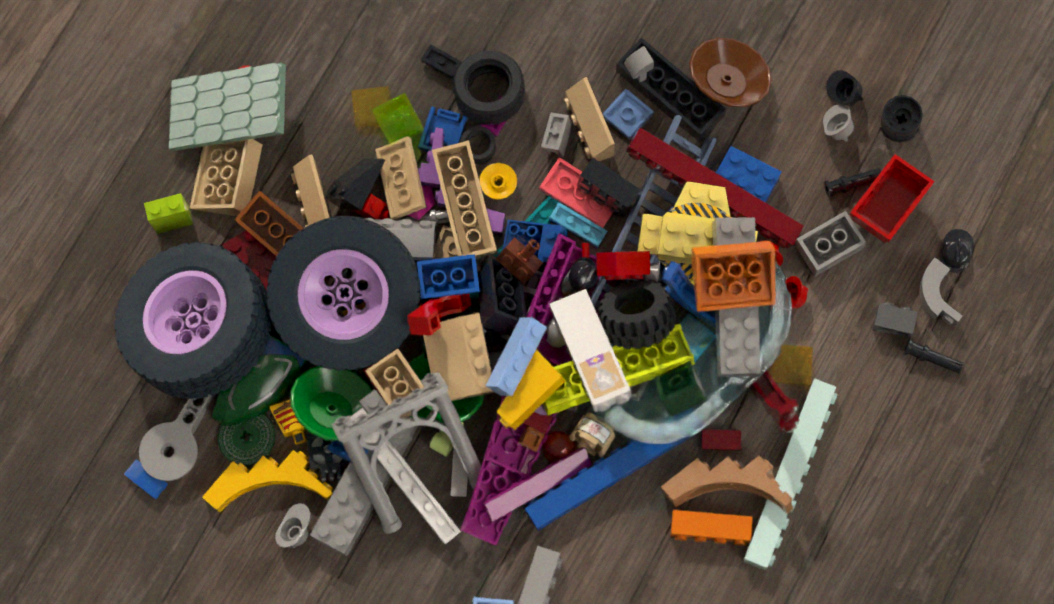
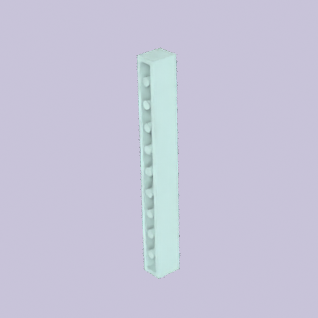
[743,378,838,570]

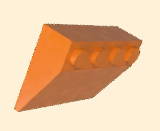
[691,241,776,311]

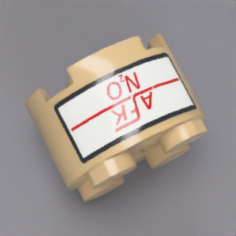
[570,413,615,457]

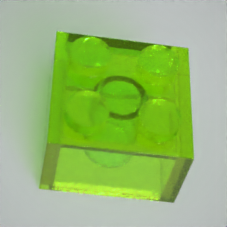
[372,92,424,144]

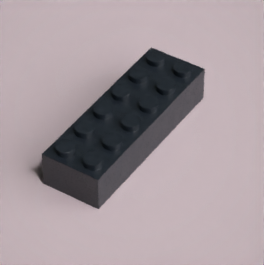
[616,37,726,142]

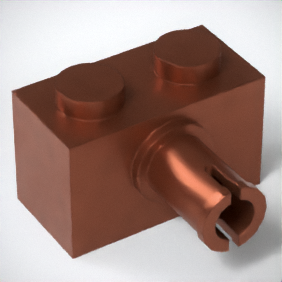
[496,237,543,284]

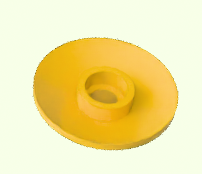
[479,163,517,200]

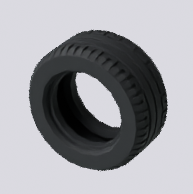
[453,50,525,125]

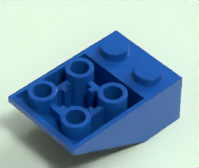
[503,219,568,265]

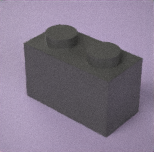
[872,302,918,339]

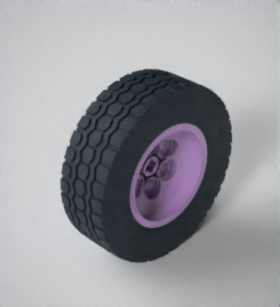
[266,216,421,371]
[115,242,272,399]

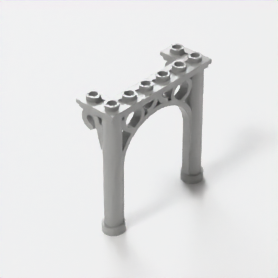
[332,372,481,534]

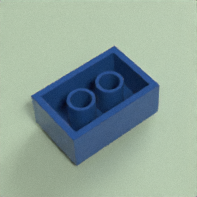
[716,146,782,203]

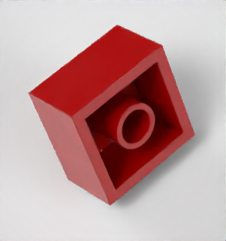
[596,251,650,280]

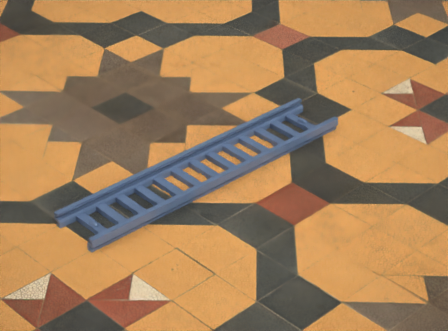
[565,115,717,354]

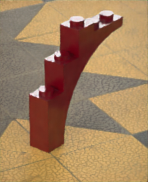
[745,359,800,433]

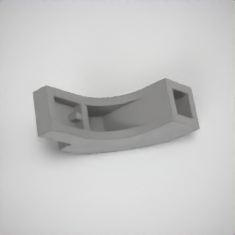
[919,258,962,326]

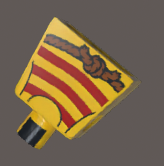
[270,399,307,444]

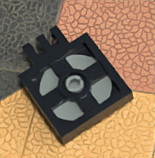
[306,432,349,482]

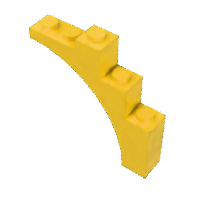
[202,450,333,512]

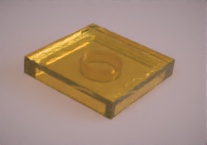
[351,86,393,127]
[772,344,813,386]

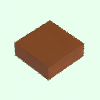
[518,426,544,452]

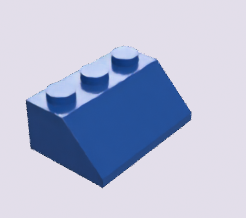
[417,254,480,300]

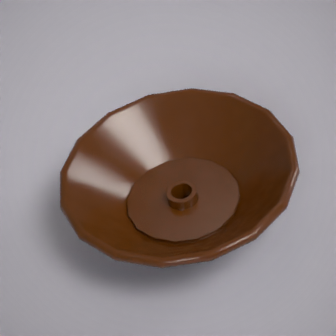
[689,38,772,107]

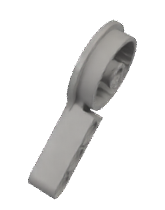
[139,394,216,481]

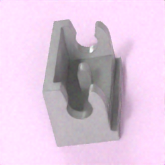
[541,113,573,157]

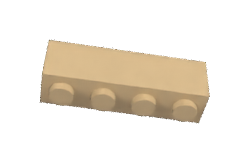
[564,77,615,161]
[291,155,331,227]

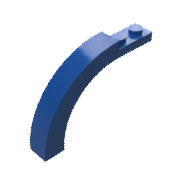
[663,261,716,328]

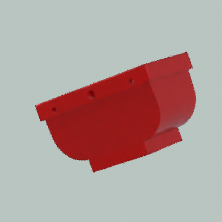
[849,154,935,244]

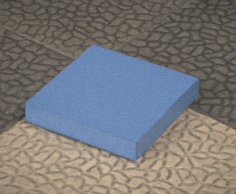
[602,89,654,140]

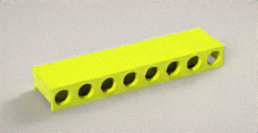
[543,324,695,415]

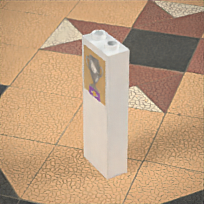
[550,289,632,412]

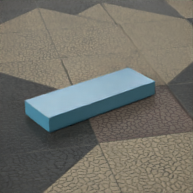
[549,202,607,248]

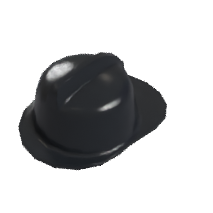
[826,70,863,106]
[940,229,974,273]
[561,257,599,297]

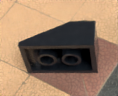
[325,158,385,210]

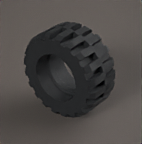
[598,279,676,349]

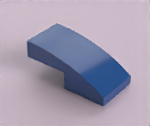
[124,459,168,499]

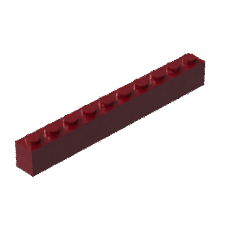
[626,128,804,248]

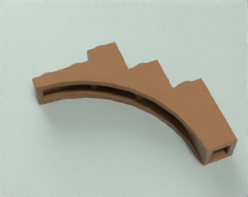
[661,456,793,514]

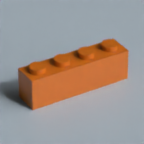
[671,510,752,546]

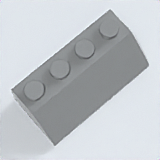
[365,218,436,261]

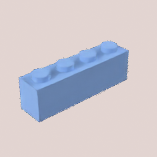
[486,317,547,396]

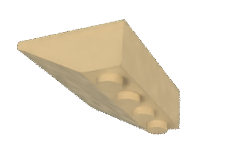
[190,139,262,216]
[423,313,494,401]

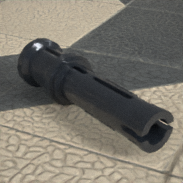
[824,168,881,197]
[903,338,964,374]

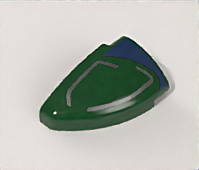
[212,336,306,426]

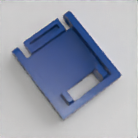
[418,107,467,152]

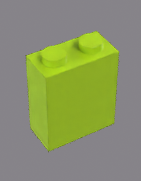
[144,193,193,234]

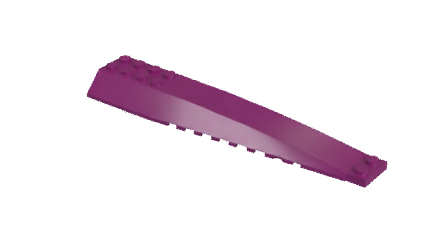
[460,234,618,546]

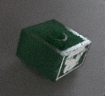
[655,361,707,417]

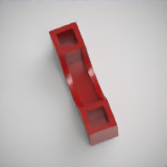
[408,294,471,336]

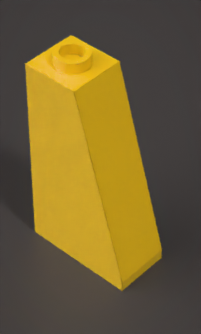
[497,350,566,430]

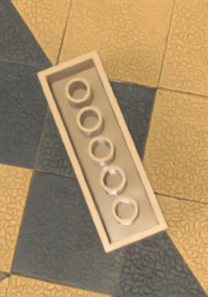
[432,141,498,260]

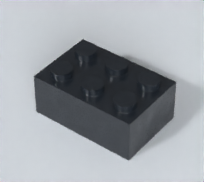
[577,158,641,217]

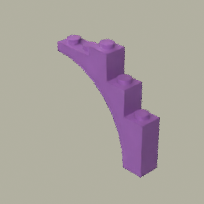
[418,128,506,236]

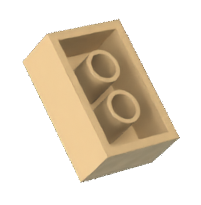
[366,349,433,417]

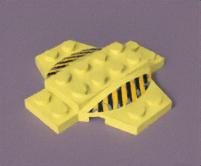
[637,181,758,285]

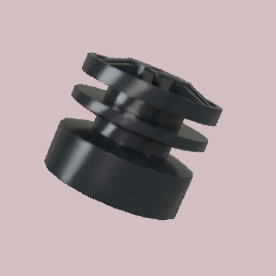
[880,95,923,143]

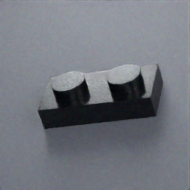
[421,44,462,79]

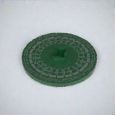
[218,413,276,466]

